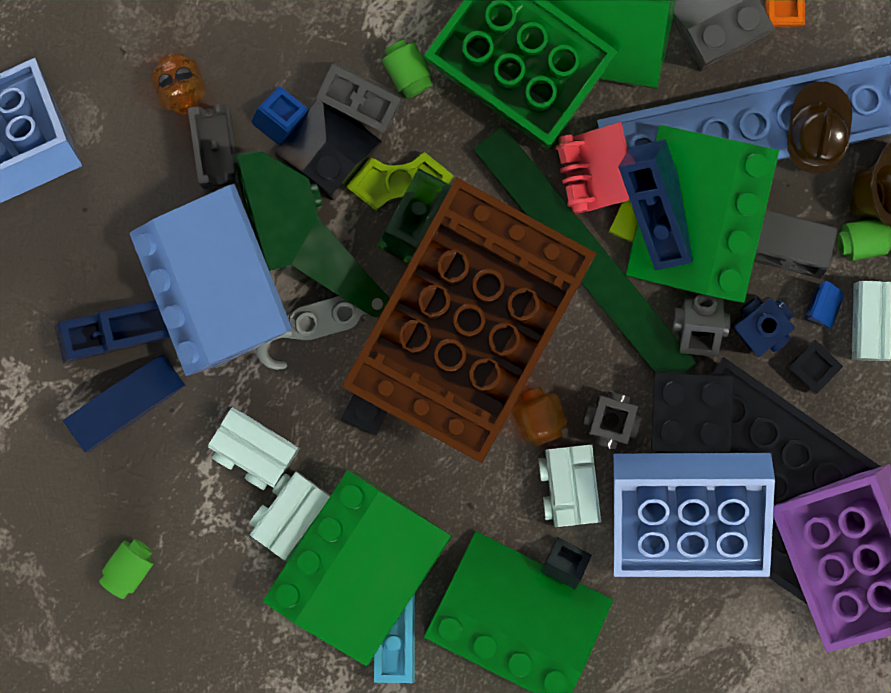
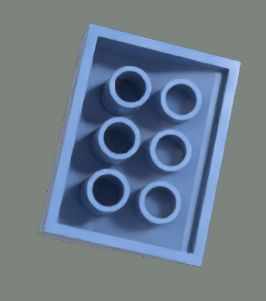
[0,58,82,203]
[129,184,292,376]
[613,453,775,577]

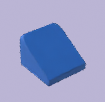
[252,86,309,145]
[805,281,844,328]

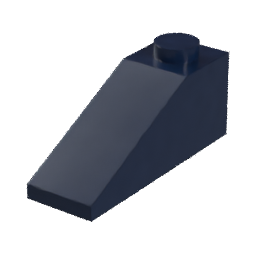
[618,139,693,270]

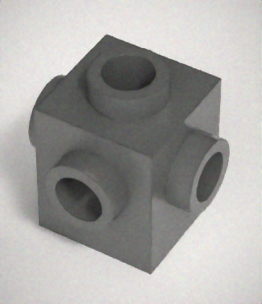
[673,294,730,357]
[583,391,641,450]

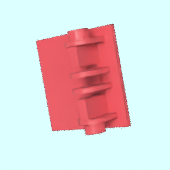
[555,122,630,215]

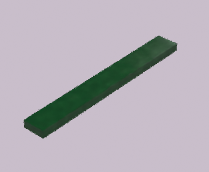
[473,125,696,374]

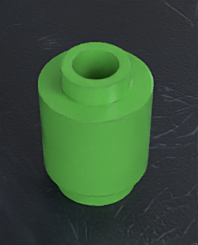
[381,39,433,100]
[836,219,891,262]
[99,539,155,599]

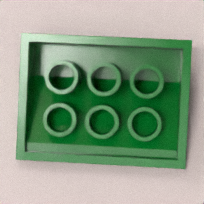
[424,0,618,151]
[547,0,676,89]
[625,125,780,303]
[262,470,452,666]
[424,531,614,693]

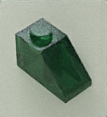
[376,168,451,264]

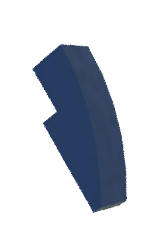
[54,300,171,364]
[62,354,186,452]

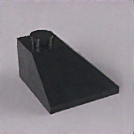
[275,100,382,201]

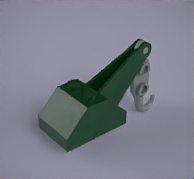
[231,149,390,370]

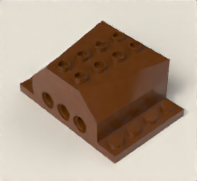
[342,177,597,463]

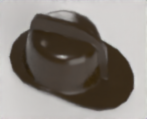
[787,81,852,174]
[849,143,891,227]

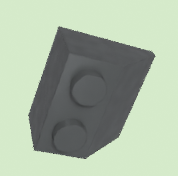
[673,0,774,72]

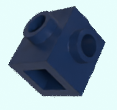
[730,296,795,357]

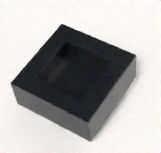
[787,340,843,395]
[341,394,388,436]
[541,537,592,589]

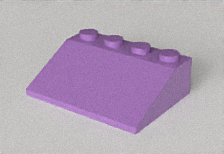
[773,464,891,653]

